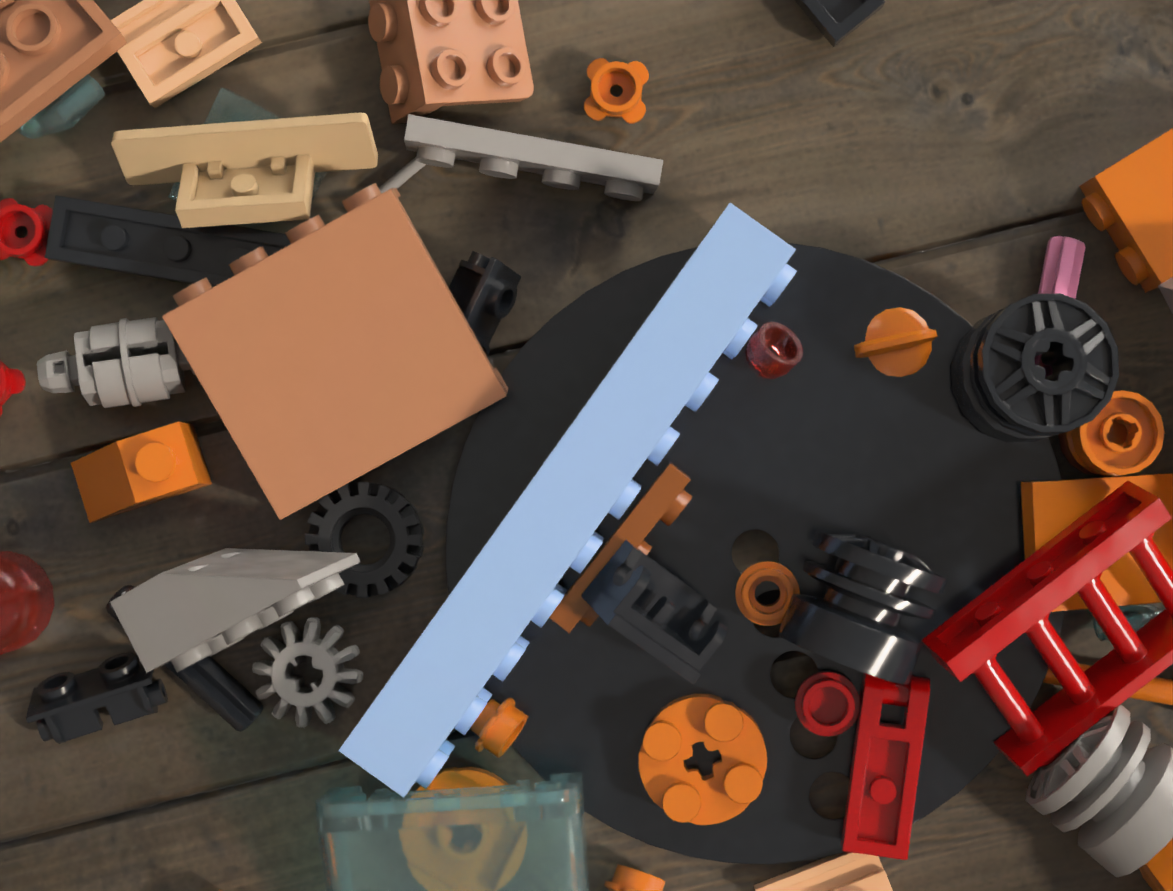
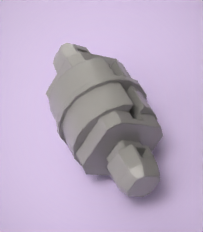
[37,317,196,408]

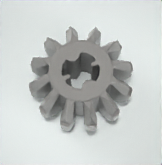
[252,617,363,728]

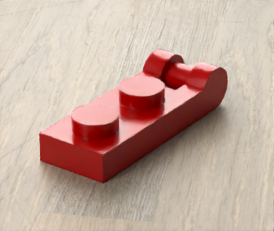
[841,673,930,860]

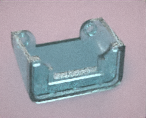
[315,772,590,891]

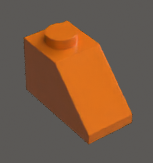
[71,421,212,523]

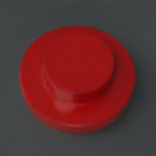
[795,671,860,736]

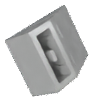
[110,548,361,673]

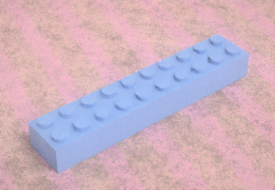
[339,203,797,798]

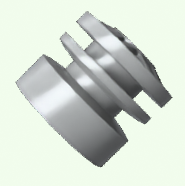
[1025,704,1173,877]

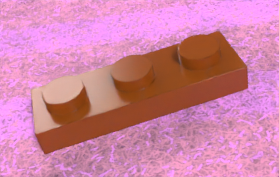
[549,462,693,633]

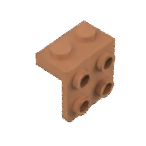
[368,0,534,124]

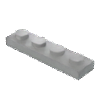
[404,114,663,201]

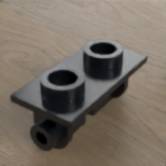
[449,251,522,358]
[26,652,168,744]

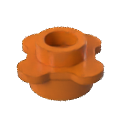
[584,58,649,124]

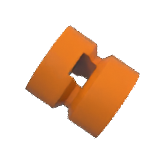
[1058,390,1165,476]

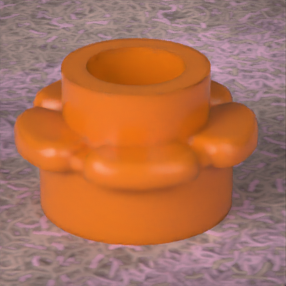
[471,698,528,758]
[604,864,665,891]

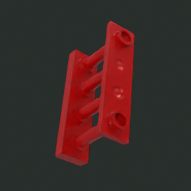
[921,480,1173,777]

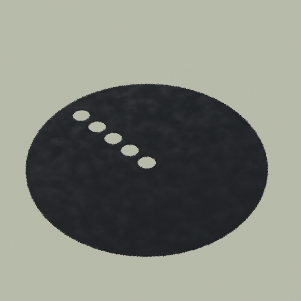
[446,242,1065,864]

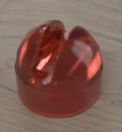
[745,322,803,380]

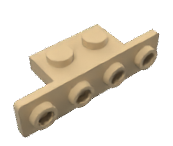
[111,113,378,228]

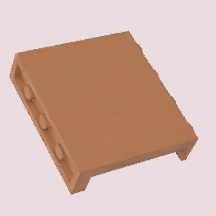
[162,183,508,520]

